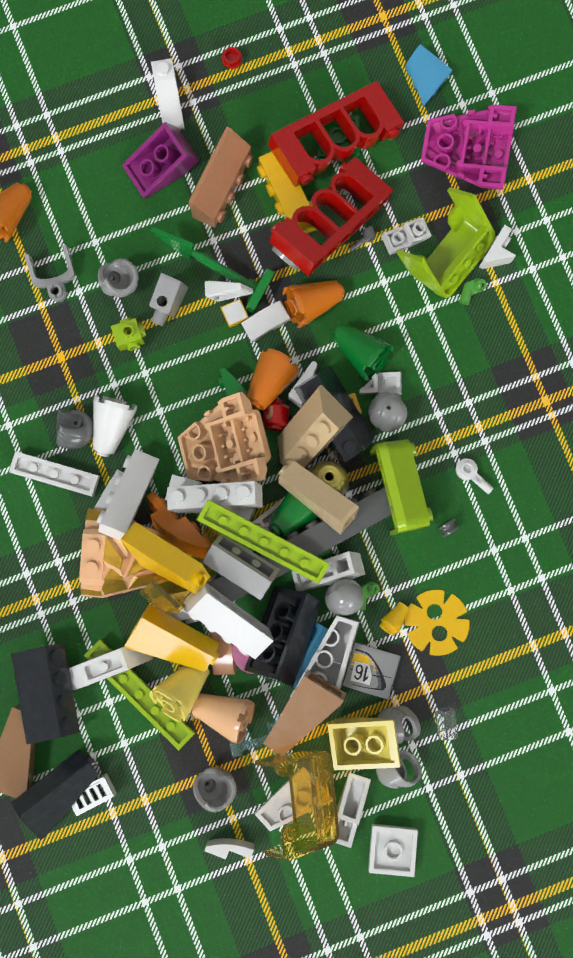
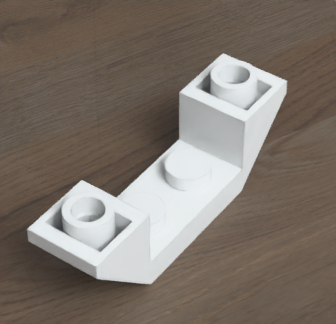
[69,647,153,691]

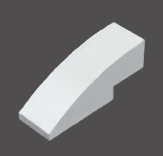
[328,772,371,848]

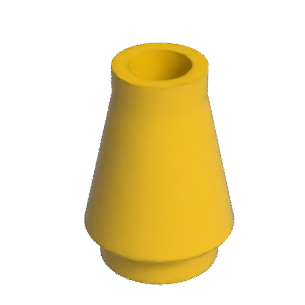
[379,602,410,636]

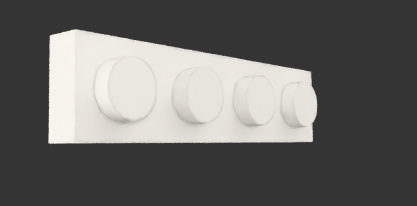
[9,451,100,497]

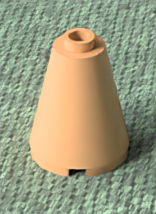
[192,693,255,745]

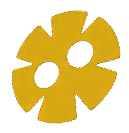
[405,590,470,656]

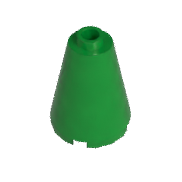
[334,324,394,381]
[269,492,319,538]

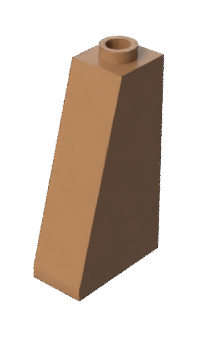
[263,669,347,756]
[0,704,36,798]

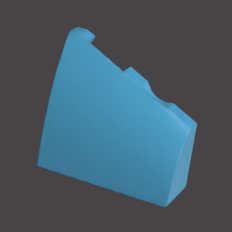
[405,44,452,107]

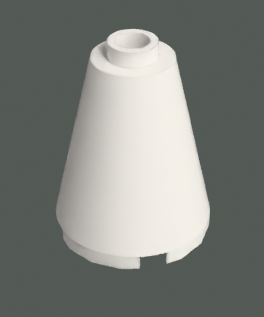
[93,395,137,457]

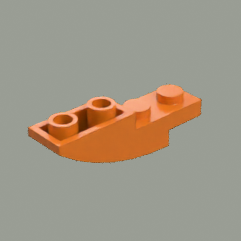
[146,492,212,559]

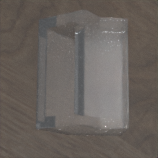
[435,708,458,741]

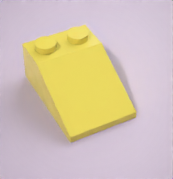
[328,717,401,770]

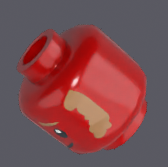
[261,399,290,431]

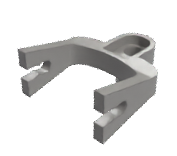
[24,245,76,302]

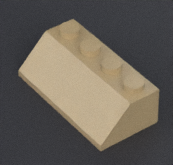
[277,385,353,469]

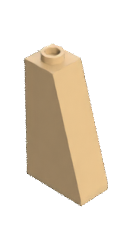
[278,461,359,535]

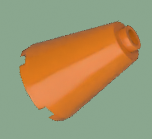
[0,183,32,242]
[283,280,345,328]
[246,349,300,411]

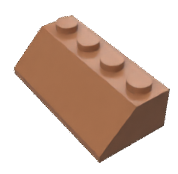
[189,127,253,228]

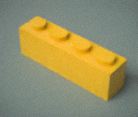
[257,152,317,234]

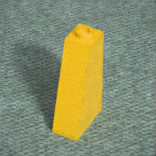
[121,522,210,594]
[124,604,220,671]

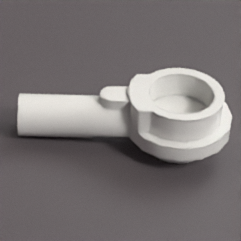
[456,459,494,494]

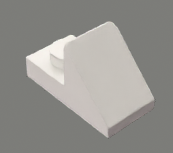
[479,225,516,269]

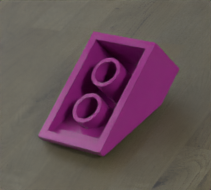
[122,122,200,199]

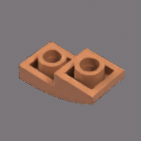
[210,631,237,675]

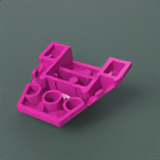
[421,105,517,190]

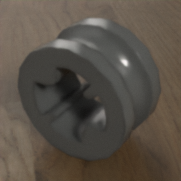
[438,518,460,538]

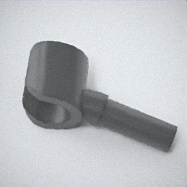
[349,226,376,252]

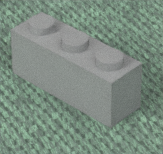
[202,533,280,600]

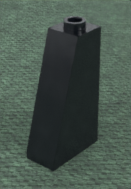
[11,749,98,840]

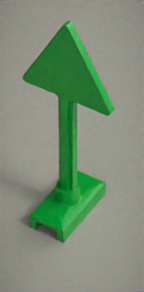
[151,227,275,314]

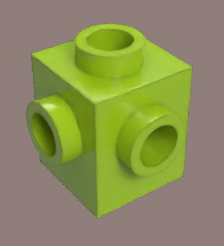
[111,318,146,351]

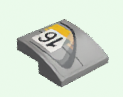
[343,643,401,699]

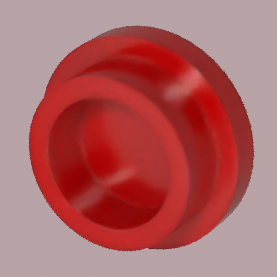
[222,47,242,69]

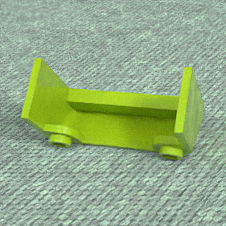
[397,187,495,298]
[370,439,433,536]

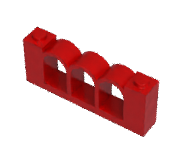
[268,81,404,187]
[269,157,393,276]

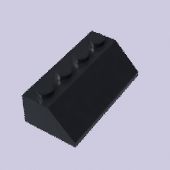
[294,365,375,463]
[244,586,322,687]
[11,643,80,744]

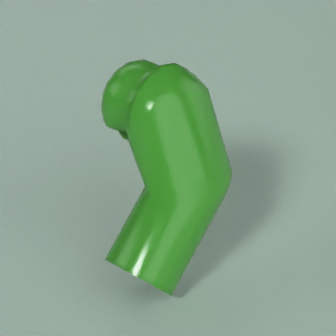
[459,278,487,305]
[360,581,380,610]

